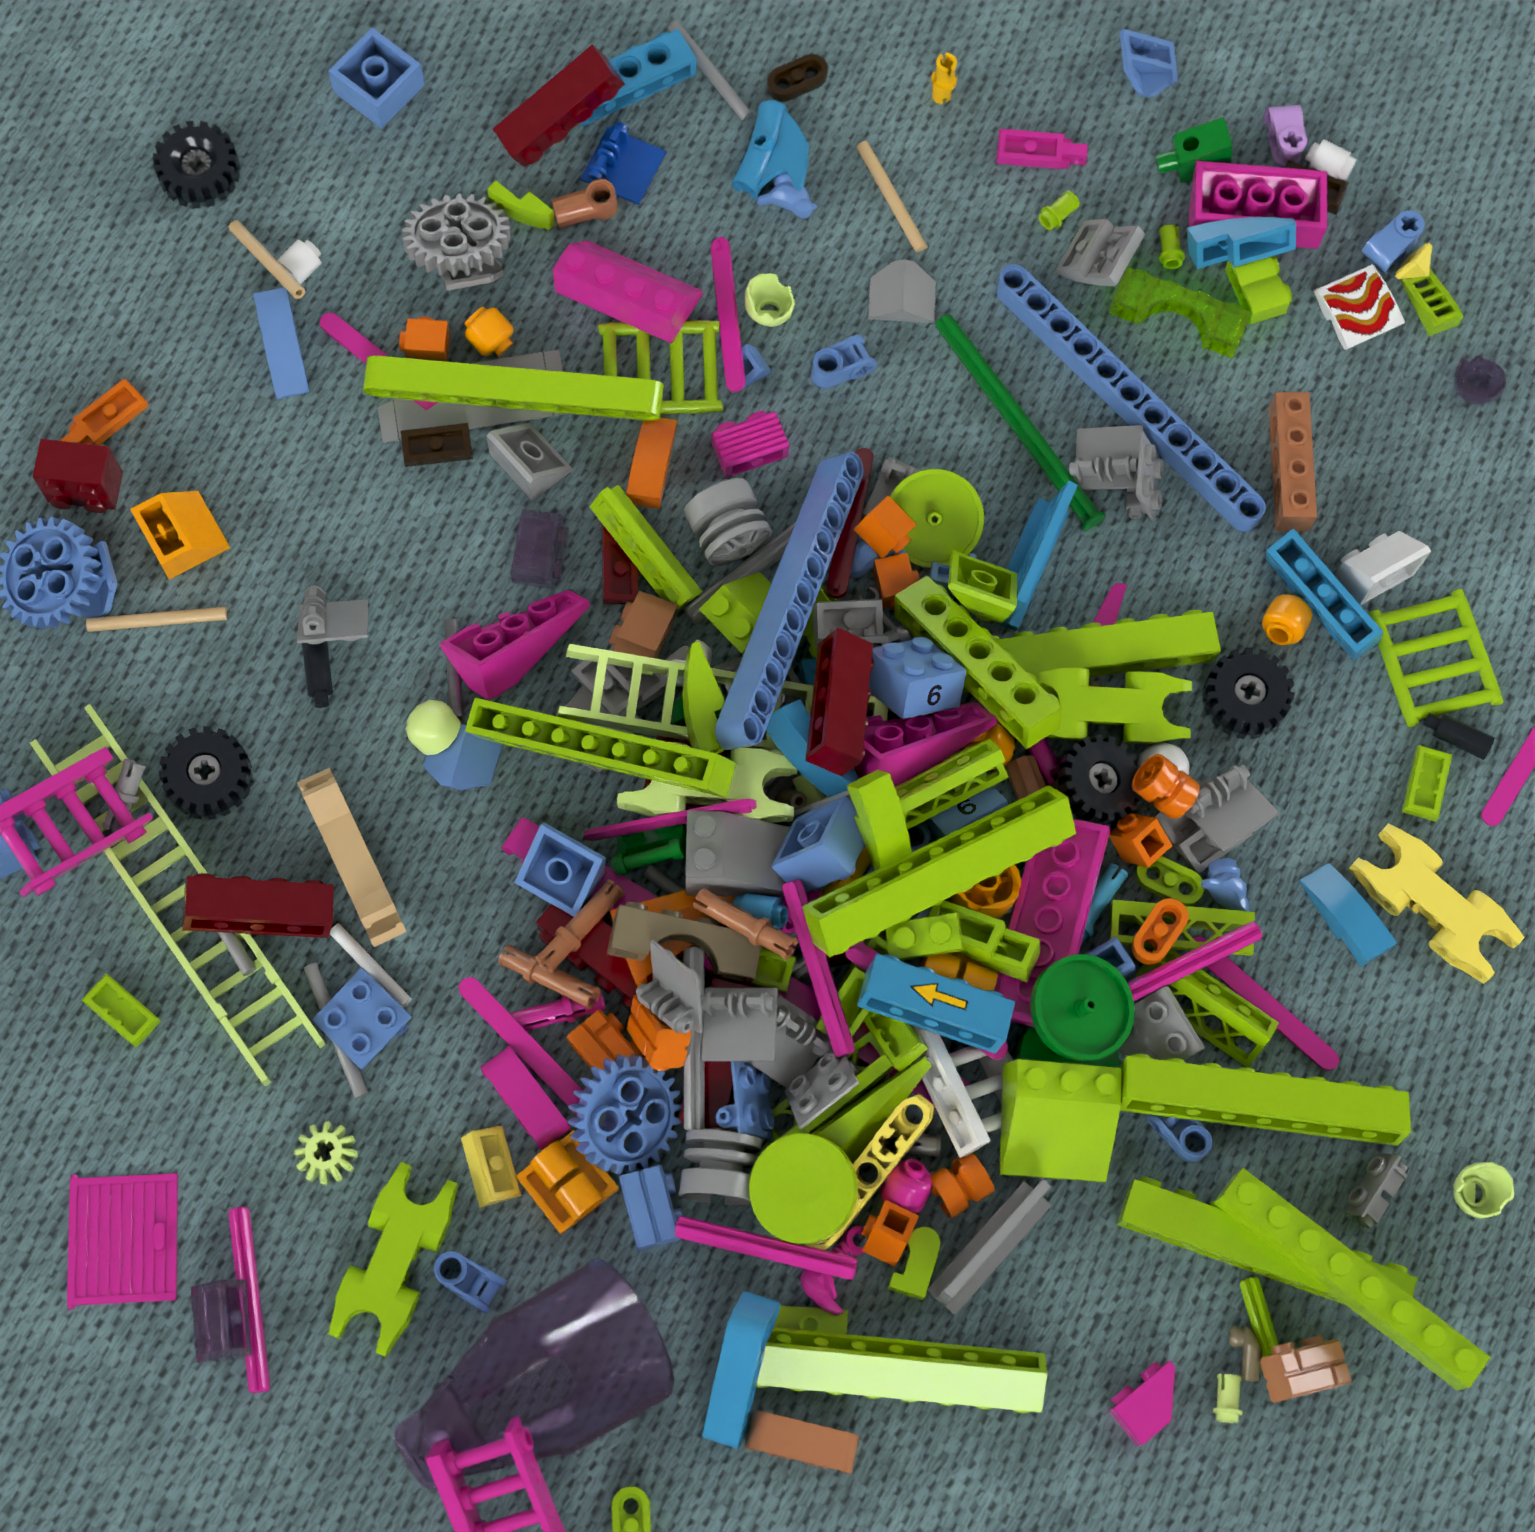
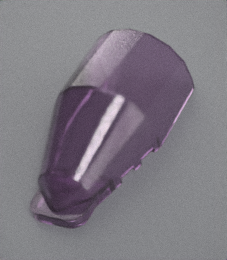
[394,1259,675,1489]

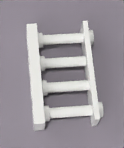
[914,1026,1013,1158]

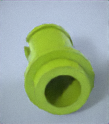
[1038,190,1080,230]
[1158,224,1185,269]

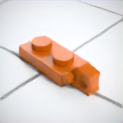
[60,379,149,445]

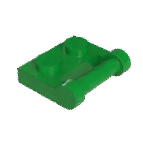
[612,823,687,876]

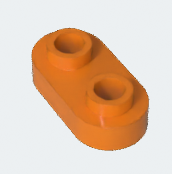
[1131,898,1189,965]

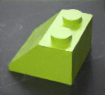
[699,572,771,655]

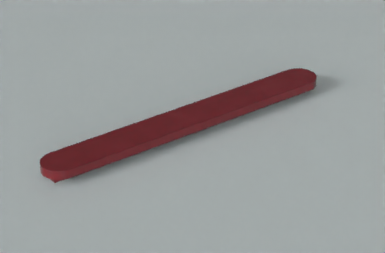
[826,448,874,599]

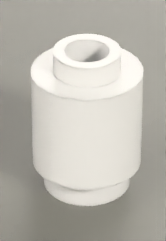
[1305,139,1357,181]
[277,240,321,285]

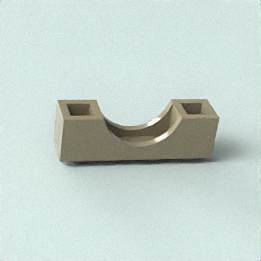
[607,902,761,984]

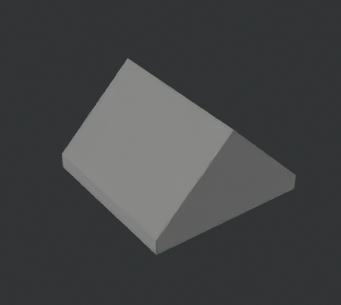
[486,423,573,501]

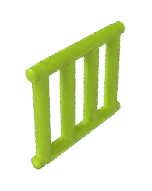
[598,320,723,414]
[1368,589,1504,727]

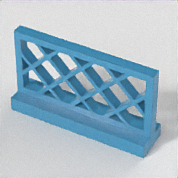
[992,480,1078,631]

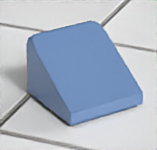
[722,344,772,389]

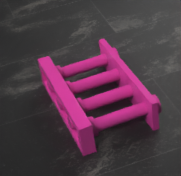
[0,747,153,898]
[425,1416,565,1532]

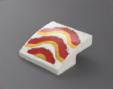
[1313,264,1405,350]

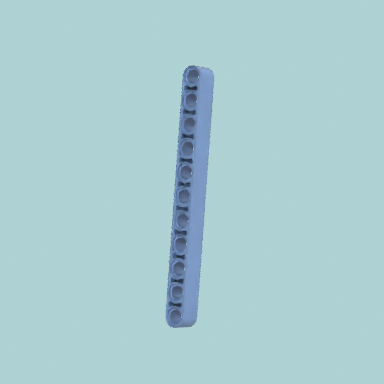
[996,264,1266,532]
[715,452,863,750]

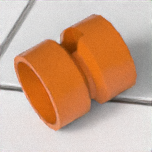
[1131,754,1200,819]
[931,1153,995,1219]

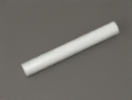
[330,923,412,1007]

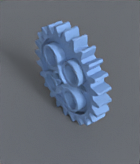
[0,516,101,630]
[568,1054,682,1175]

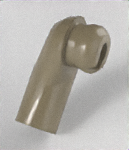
[770,788,807,810]
[1229,1325,1262,1382]

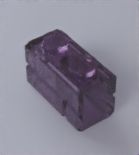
[510,509,569,589]
[191,1279,252,1363]

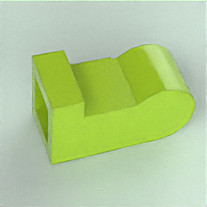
[887,1227,941,1301]

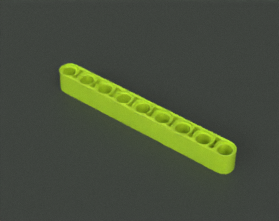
[363,356,664,421]

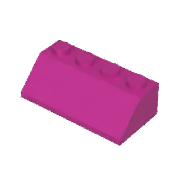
[1188,161,1327,249]
[553,240,703,344]

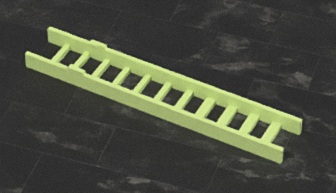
[557,644,934,768]
[30,704,326,1087]

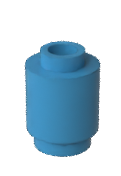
[733,893,788,930]

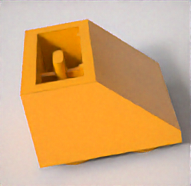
[130,491,230,580]

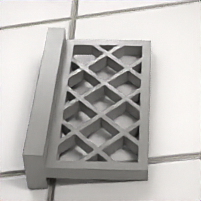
[927,1179,1052,1316]

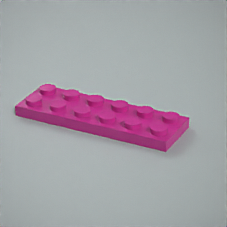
[994,819,1110,1027]

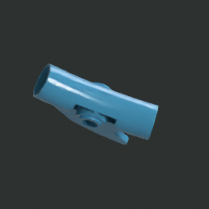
[732,100,809,199]

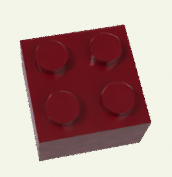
[32,439,123,513]

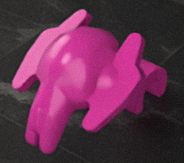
[800,1226,865,1315]

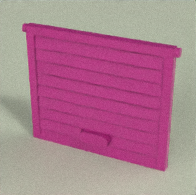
[67,1173,178,1310]

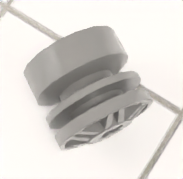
[684,478,773,566]
[679,1128,762,1206]

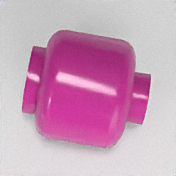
[880,1159,933,1214]

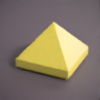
[1395,242,1432,279]

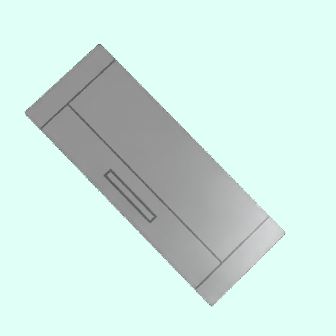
[378,350,566,443]

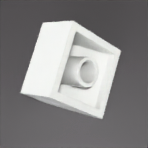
[1336,531,1431,605]

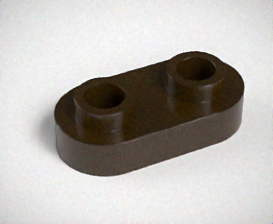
[767,54,828,102]

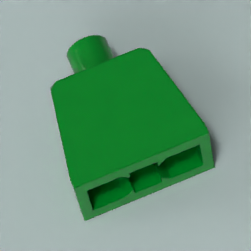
[1155,117,1232,183]

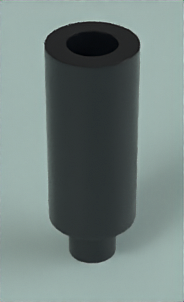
[302,641,333,708]
[1423,713,1495,760]

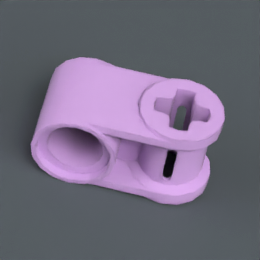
[1264,105,1307,168]

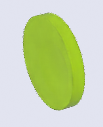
[890,468,984,568]
[749,1133,858,1244]

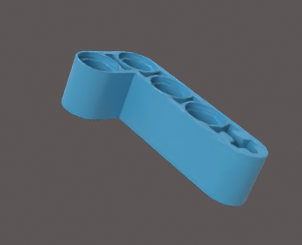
[702,1291,780,1449]

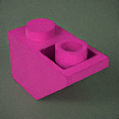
[1108,1361,1175,1447]

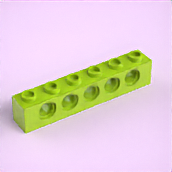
[895,575,1062,749]

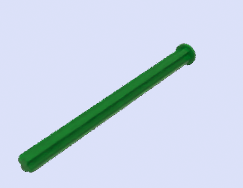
[935,314,1106,532]

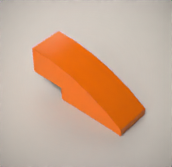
[626,417,678,509]

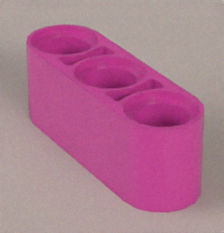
[480,1046,571,1151]

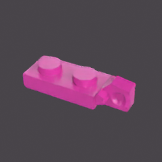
[996,129,1088,169]

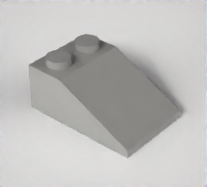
[686,811,790,897]

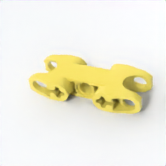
[1348,823,1525,984]
[806,1094,935,1250]

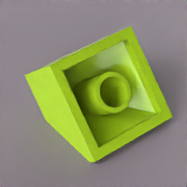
[948,550,1018,624]

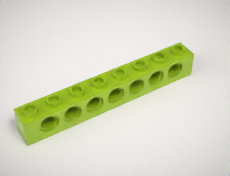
[465,698,736,798]

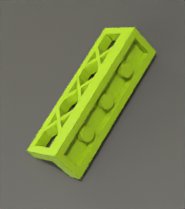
[589,485,702,612]
[895,738,1009,830]
[1107,900,1255,956]
[1132,948,1279,1068]
[772,1031,895,1142]

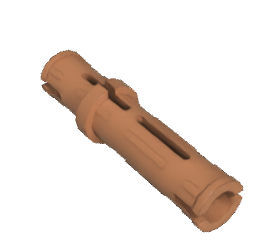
[535,879,625,973]
[693,888,798,960]
[498,944,600,1009]

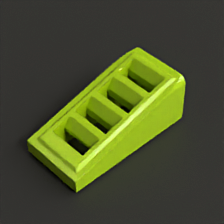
[1400,268,1464,336]

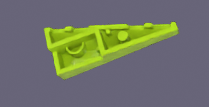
[811,1054,932,1165]

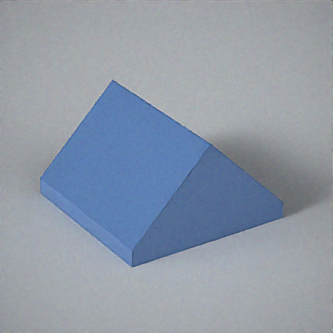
[514,822,606,917]

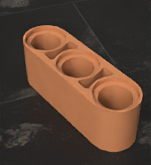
[745,1410,860,1474]

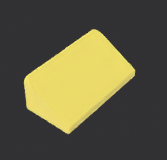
[461,1125,522,1208]

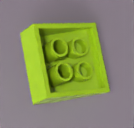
[1000,1059,1122,1183]

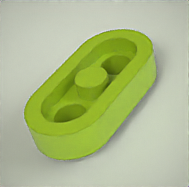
[1135,856,1205,906]
[612,1486,651,1532]

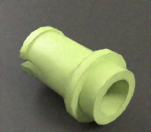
[1213,1374,1243,1423]

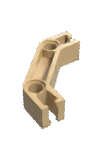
[297,767,407,947]

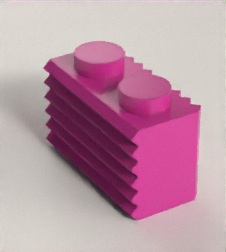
[711,411,789,478]

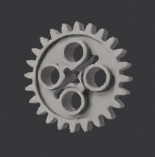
[402,193,511,277]

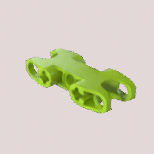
[1031,667,1192,744]
[328,1162,459,1358]

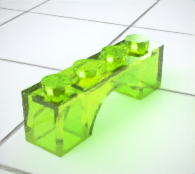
[1109,267,1251,359]

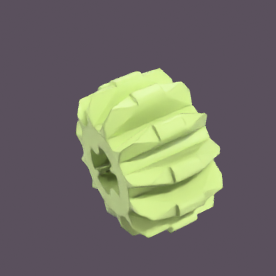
[294,1121,358,1185]

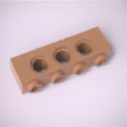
[1268,392,1317,531]

